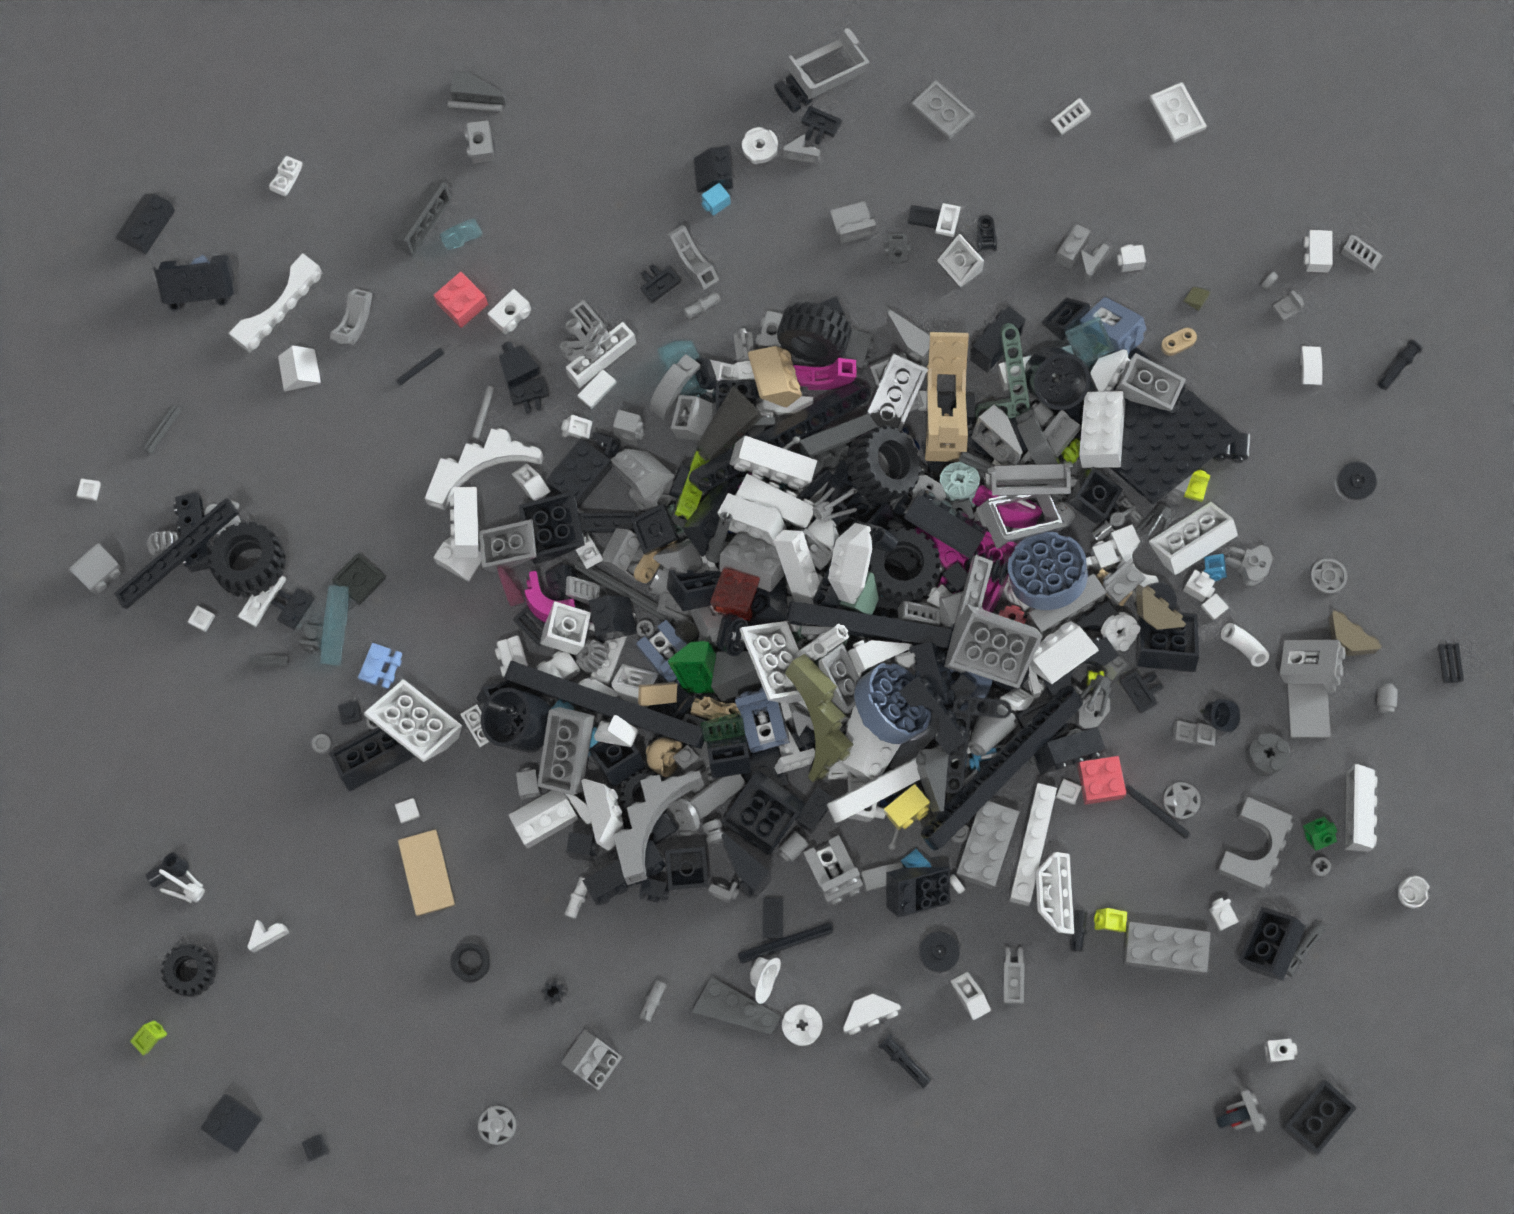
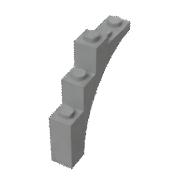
[613,771,704,885]

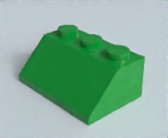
[668,641,716,694]

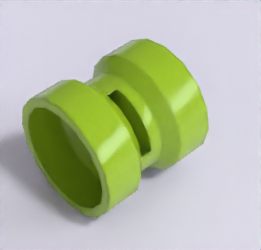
[1061,439,1080,464]

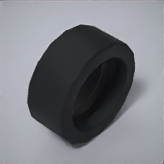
[450,943,490,982]

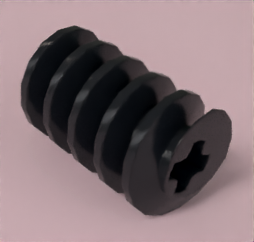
[965,550,1008,586]

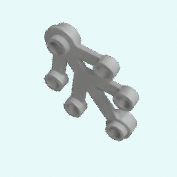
[559,318,609,361]

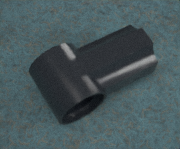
[145,852,189,888]

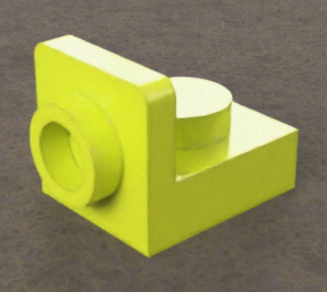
[1184,470,1210,502]
[1094,908,1127,933]

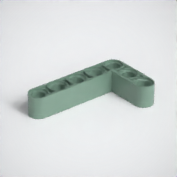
[975,323,1030,420]

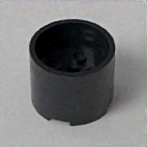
[1025,347,1090,410]
[481,688,551,753]

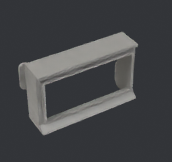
[784,28,870,99]
[988,462,1073,496]
[976,485,1067,549]

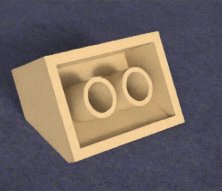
[748,346,802,408]

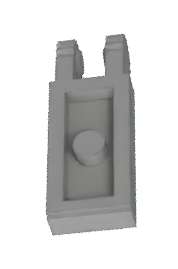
[1003,947,1024,1004]

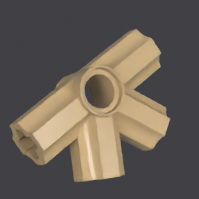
[691,697,743,726]

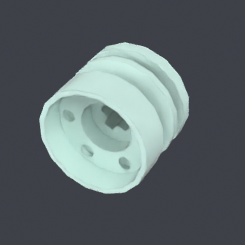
[940,462,980,508]

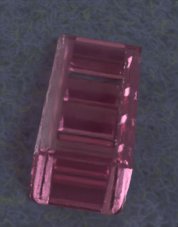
[497,565,525,607]

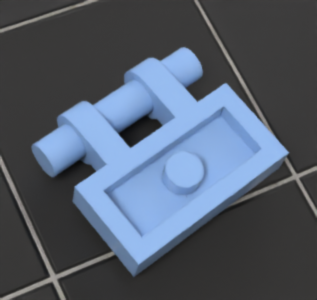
[358,643,403,689]

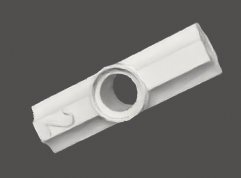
[796,624,849,662]

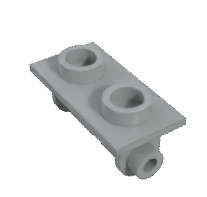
[733,328,754,362]

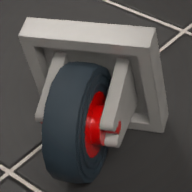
[1216,1090,1266,1133]

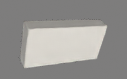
[578,370,617,409]

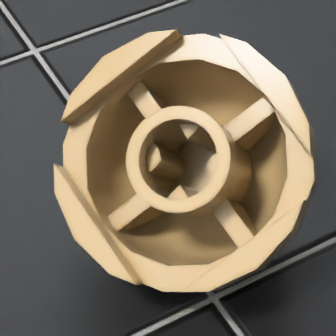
[646,737,683,777]

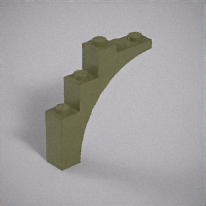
[785,654,854,782]

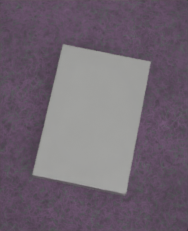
[911,80,975,140]
[1287,684,1330,739]

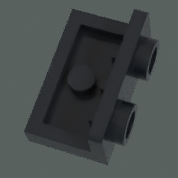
[545,564,580,603]
[651,686,695,720]

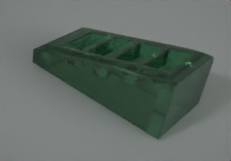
[701,713,745,742]

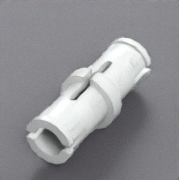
[564,877,587,919]

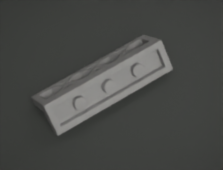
[1018,410,1082,465]

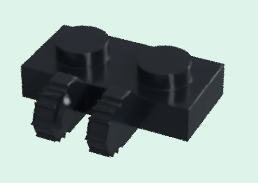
[801,106,842,145]
[640,264,681,304]
[508,377,549,415]
[270,587,315,630]
[1119,671,1164,715]

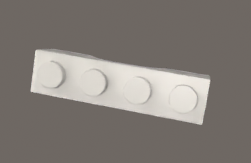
[1108,525,1159,602]

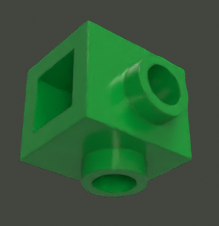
[1303,817,1337,851]

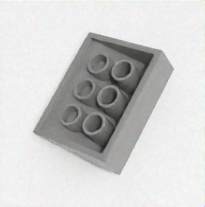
[948,604,1043,689]

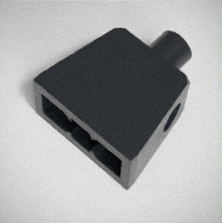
[499,341,541,386]

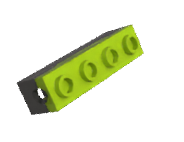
[671,451,713,527]

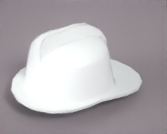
[750,957,781,1004]

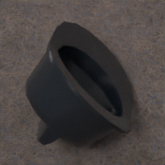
[1200,699,1240,732]

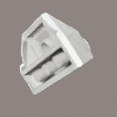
[828,523,872,604]
[581,779,624,850]
[1036,852,1074,934]

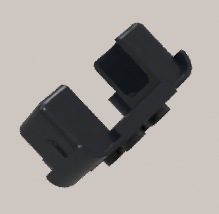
[153,255,235,311]

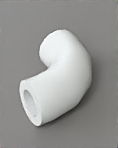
[1221,623,1269,667]

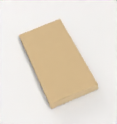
[398,829,455,916]

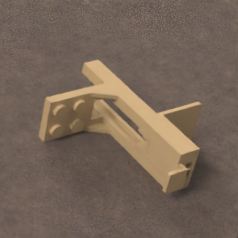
[925,332,969,462]

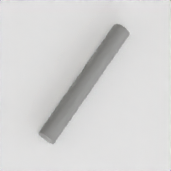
[448,100,502,112]
[472,386,495,440]

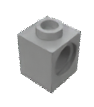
[516,768,541,799]

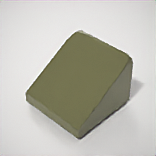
[1183,286,1211,311]

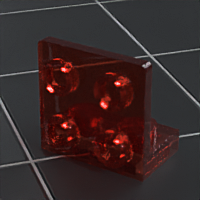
[711,568,760,621]

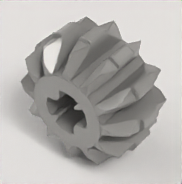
[147,531,179,556]
[576,639,608,673]

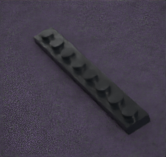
[114,498,239,609]

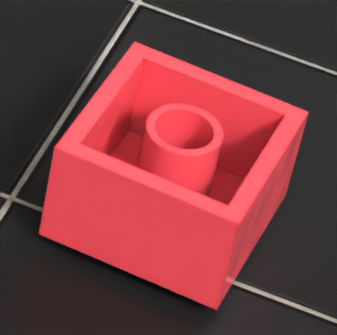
[433,272,488,328]
[1077,756,1126,805]

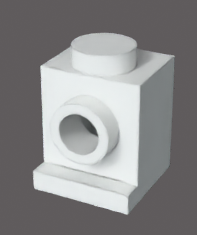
[1264,1039,1297,1063]

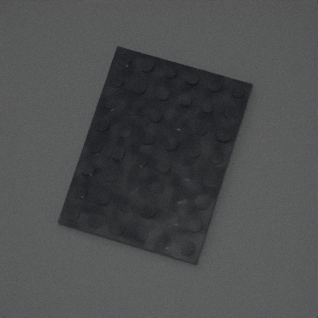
[1053,347,1240,505]

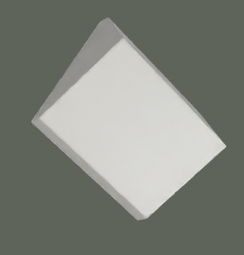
[937,234,984,287]
[278,346,321,391]

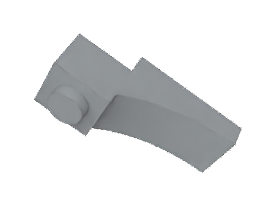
[673,727,723,773]

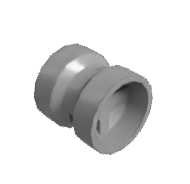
[702,819,724,845]

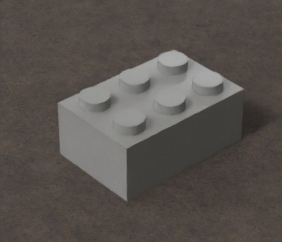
[719,532,785,592]

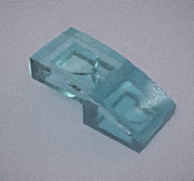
[440,218,483,250]

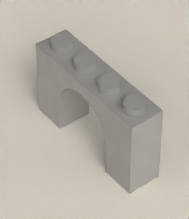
[1216,797,1293,891]

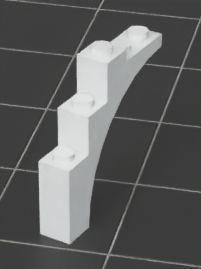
[425,428,544,510]

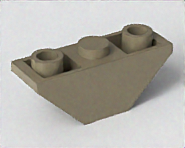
[1136,584,1186,630]
[1328,610,1382,656]

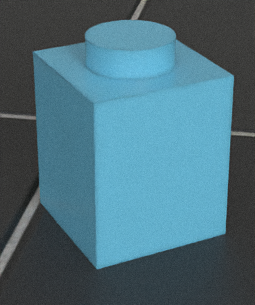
[701,183,731,216]

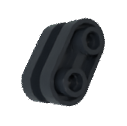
[774,74,812,113]
[716,613,748,656]

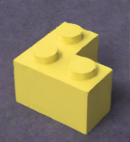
[884,784,930,830]

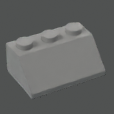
[611,449,675,499]
[681,764,747,820]

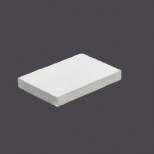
[1149,82,1207,143]

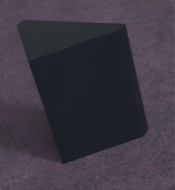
[1042,298,1090,341]

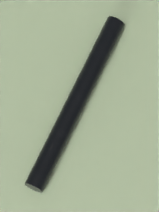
[1125,784,1191,839]

